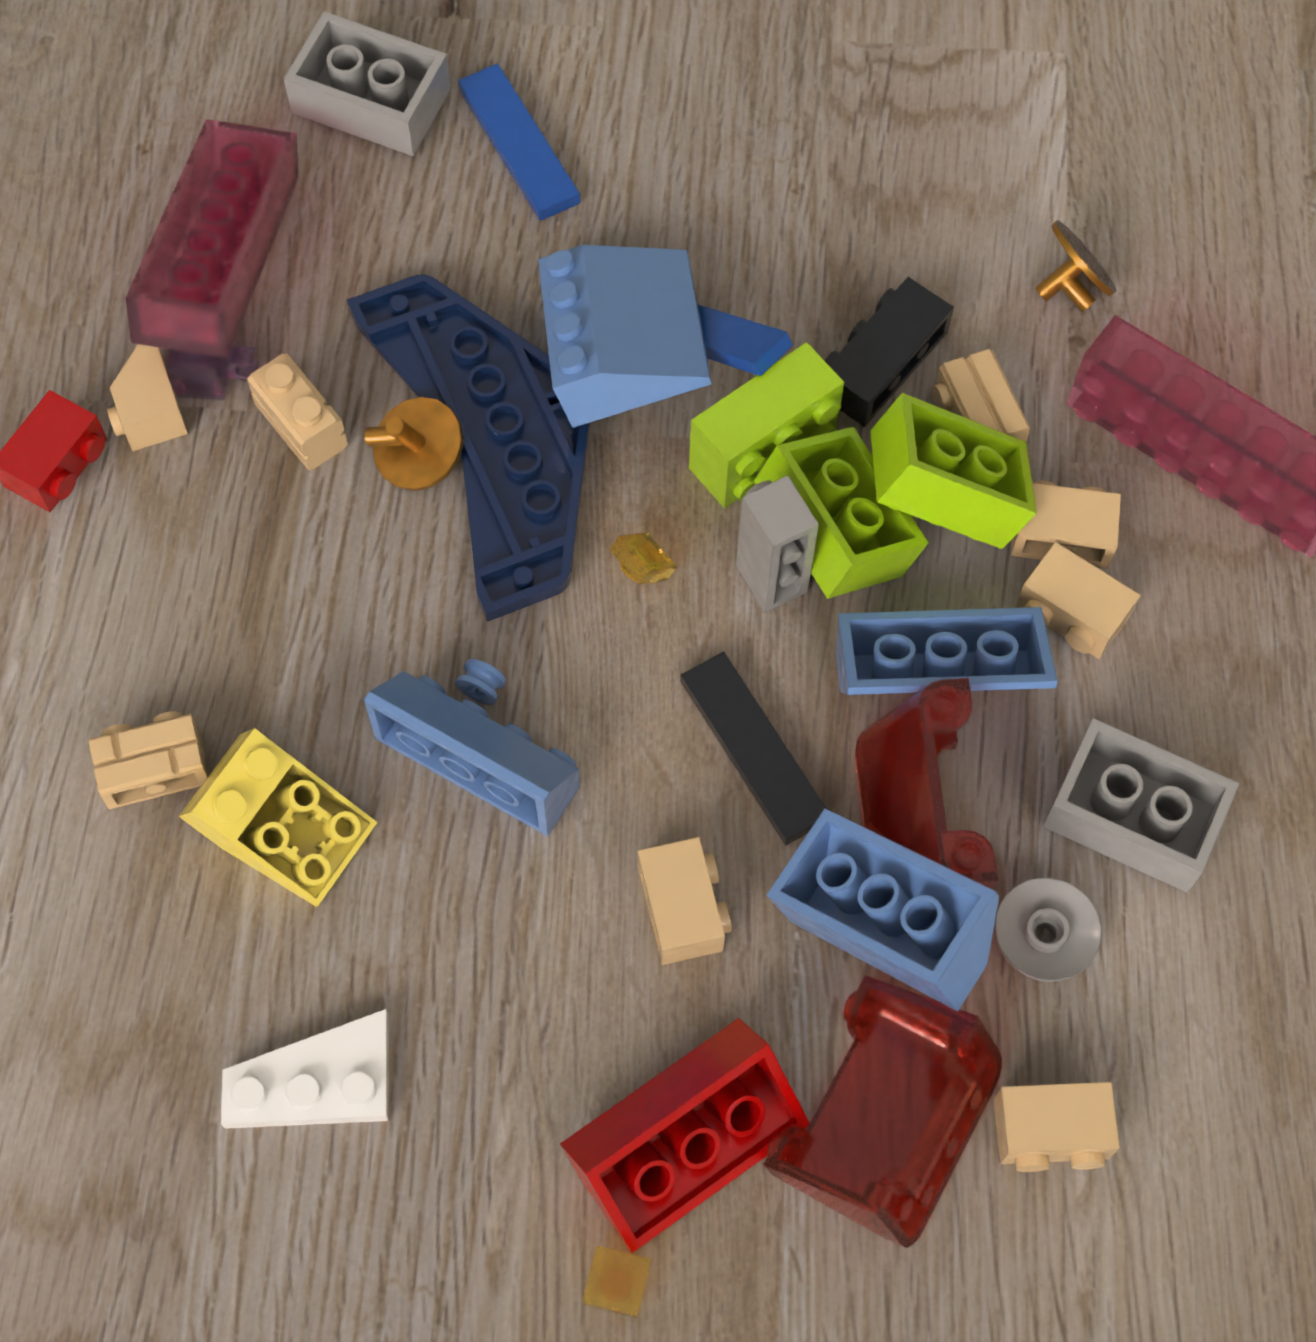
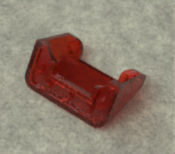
[855,678,999,890]
[763,975,1002,1248]

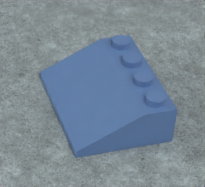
[538,245,712,428]

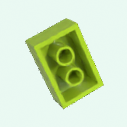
[689,342,844,509]
[870,393,1037,549]
[754,427,929,599]

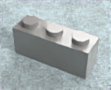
[736,475,819,613]

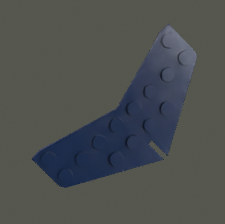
[347,275,590,622]

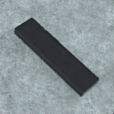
[680,652,826,846]

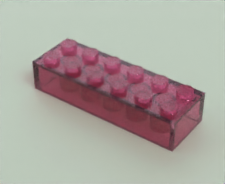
[125,119,299,358]
[1066,315,1316,558]

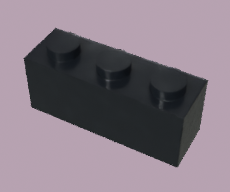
[825,277,954,427]

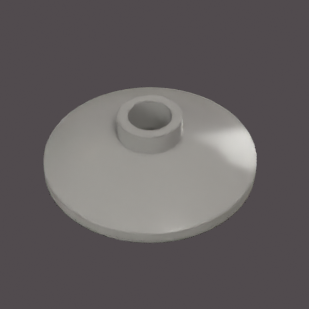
[994,878,1102,982]

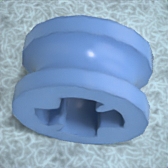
[455,659,506,705]

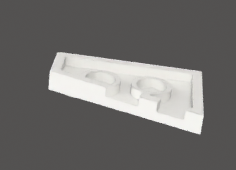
[221,1009,389,1129]

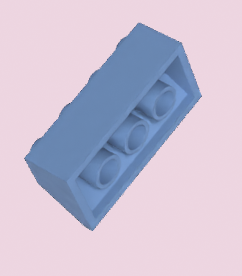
[835,607,1057,695]
[364,671,580,837]
[767,809,999,1011]

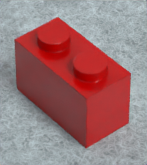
[0,390,108,512]

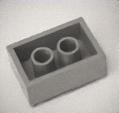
[284,11,451,156]
[1043,718,1240,893]

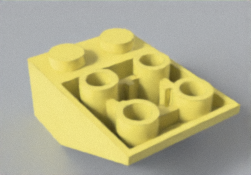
[179,728,378,907]

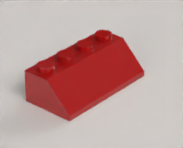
[560,1018,810,1253]

